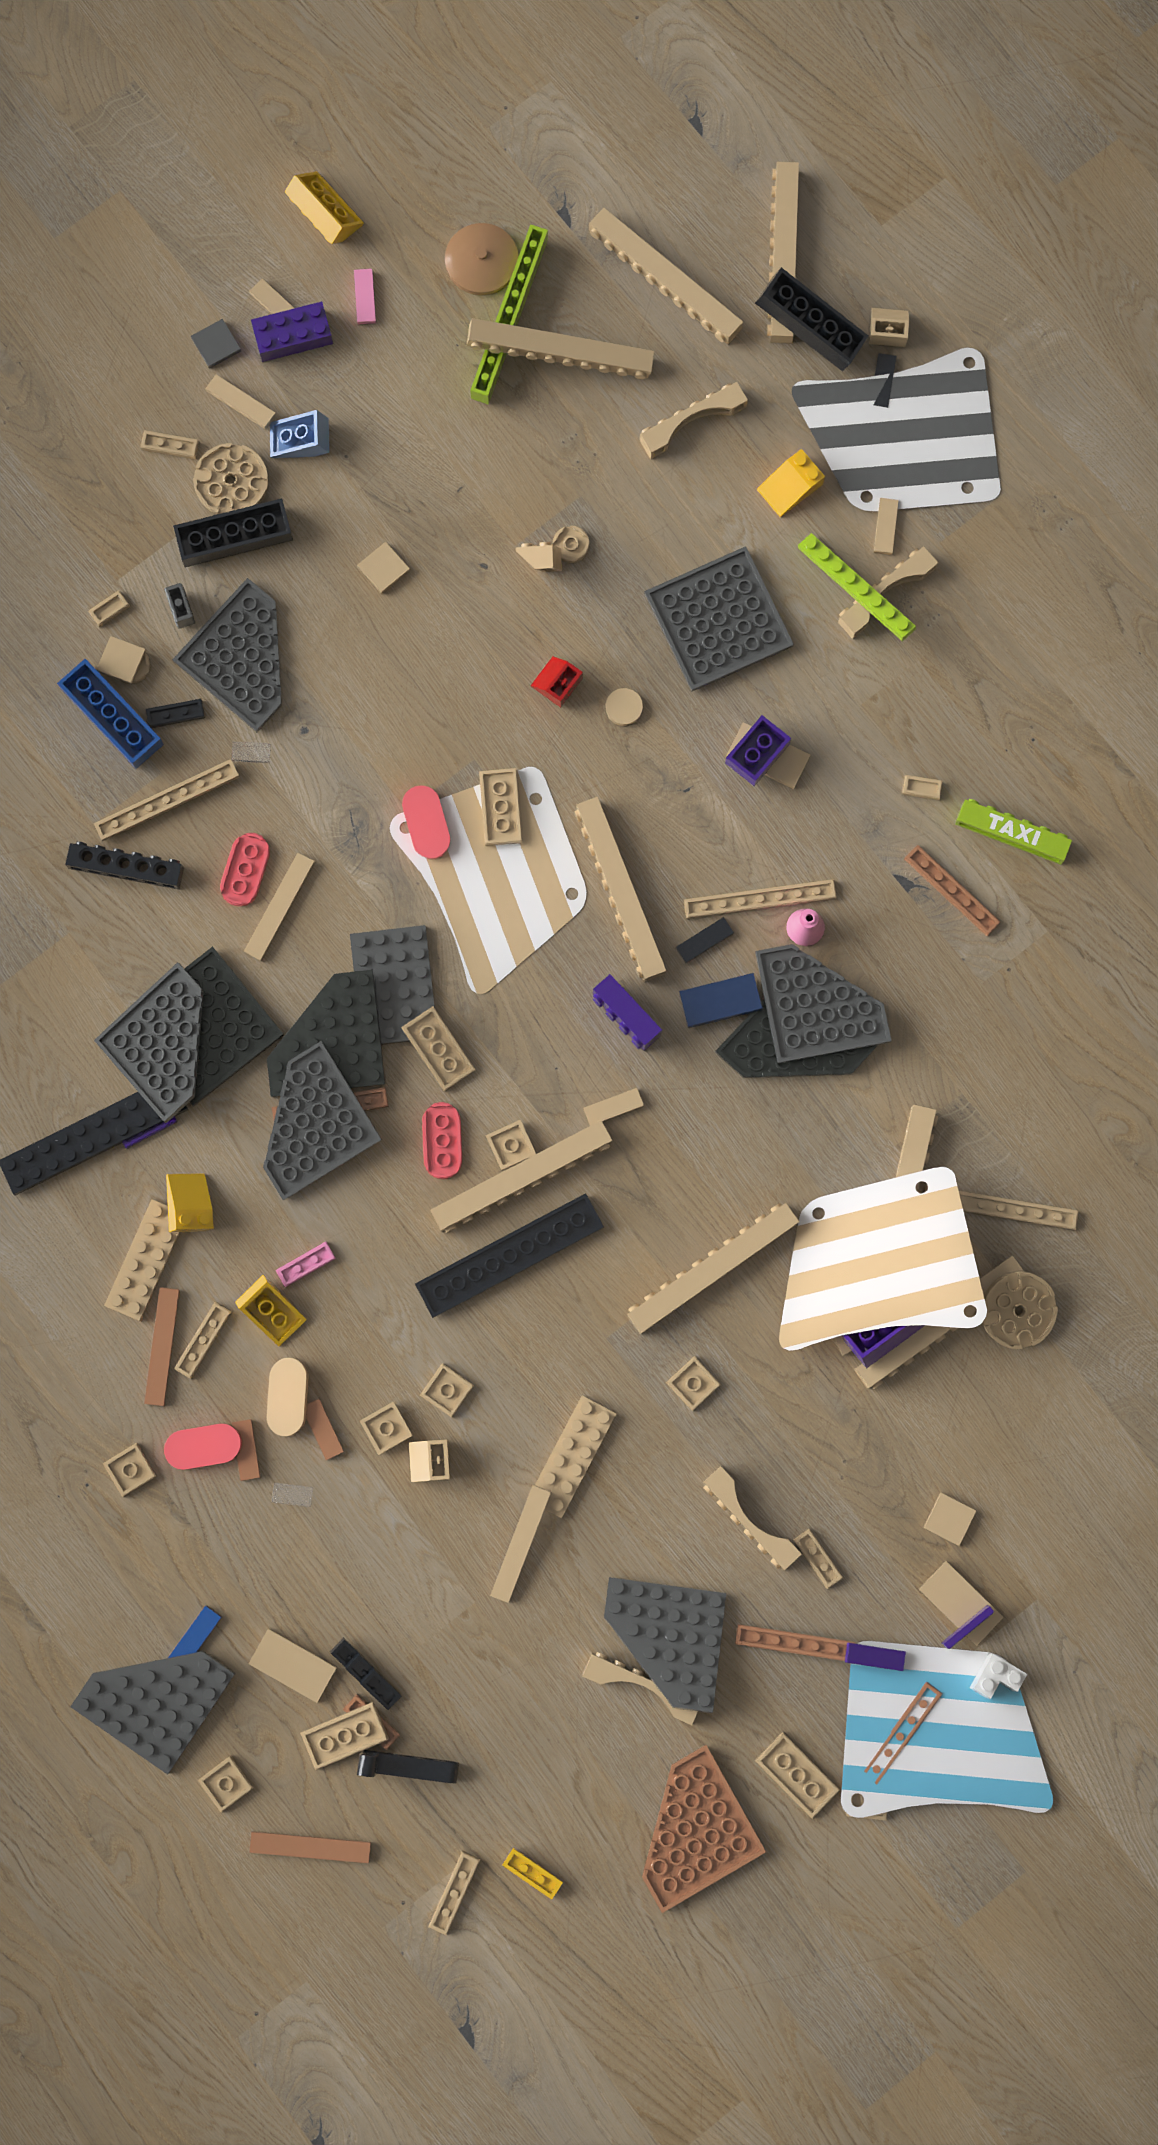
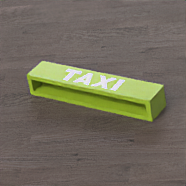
[955,799,1072,865]

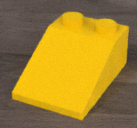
[757,449,825,517]
[166,1173,214,1232]
[235,1275,307,1347]

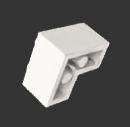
[970,1653,1027,1699]

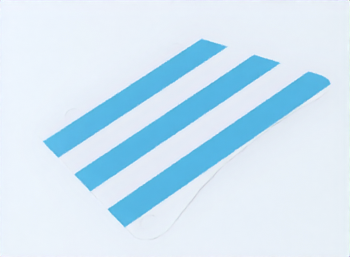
[841,1641,1053,1818]

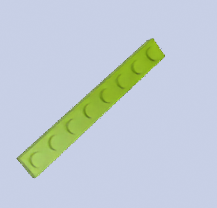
[798,533,916,642]

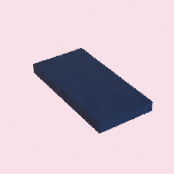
[679,973,763,1028]

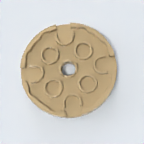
[193,443,268,514]
[982,1271,1058,1349]

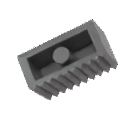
[164,583,195,629]

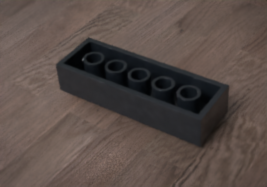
[755,267,869,372]
[173,498,293,568]

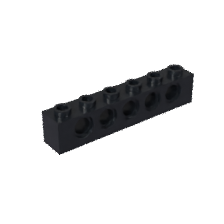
[65,841,184,890]

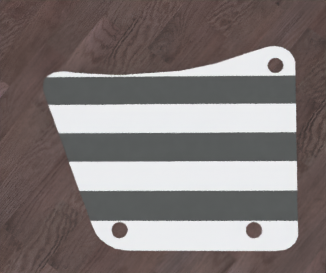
[792,348,1001,511]

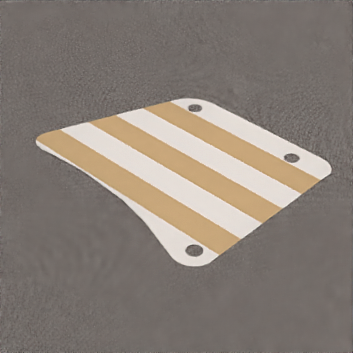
[390,767,587,994]
[779,1167,987,1351]

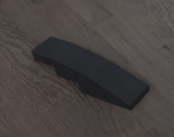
[330,1637,402,1710]

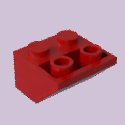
[530,656,583,708]

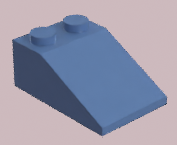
[270,410,329,458]

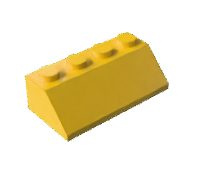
[285,171,364,244]

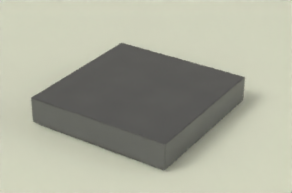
[191,319,241,369]

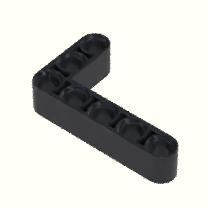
[357,1750,459,1784]

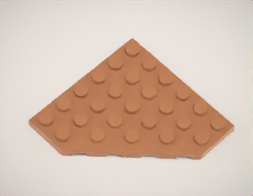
[642,1745,766,1913]

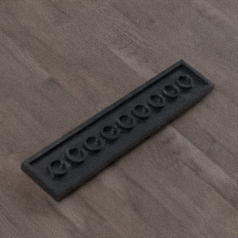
[0,1092,188,1196]
[415,1193,604,1318]

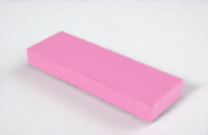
[354,269,376,325]
[276,1242,336,1288]

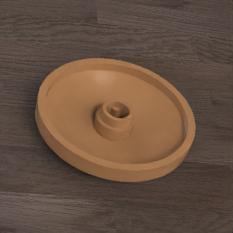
[445,223,518,295]

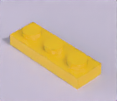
[502,1847,563,1900]

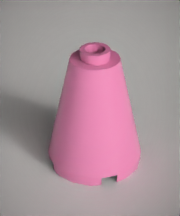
[787,908,825,946]

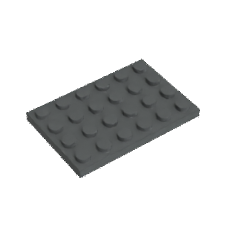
[350,925,435,1045]

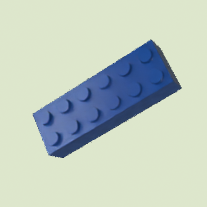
[57,659,164,769]

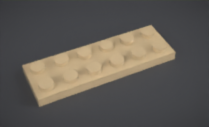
[104,1199,180,1322]
[535,1396,616,1518]

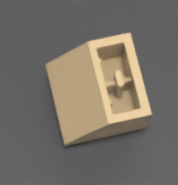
[869,308,909,347]
[516,542,562,572]
[409,1439,451,1482]

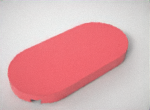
[402,786,450,859]
[220,833,270,907]
[422,1102,462,1179]
[164,1424,242,1470]

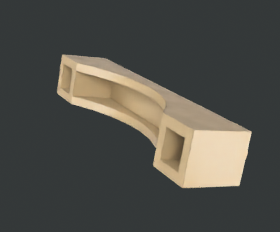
[640,382,748,459]
[838,546,939,639]
[703,1466,801,1570]
[582,1652,698,1725]

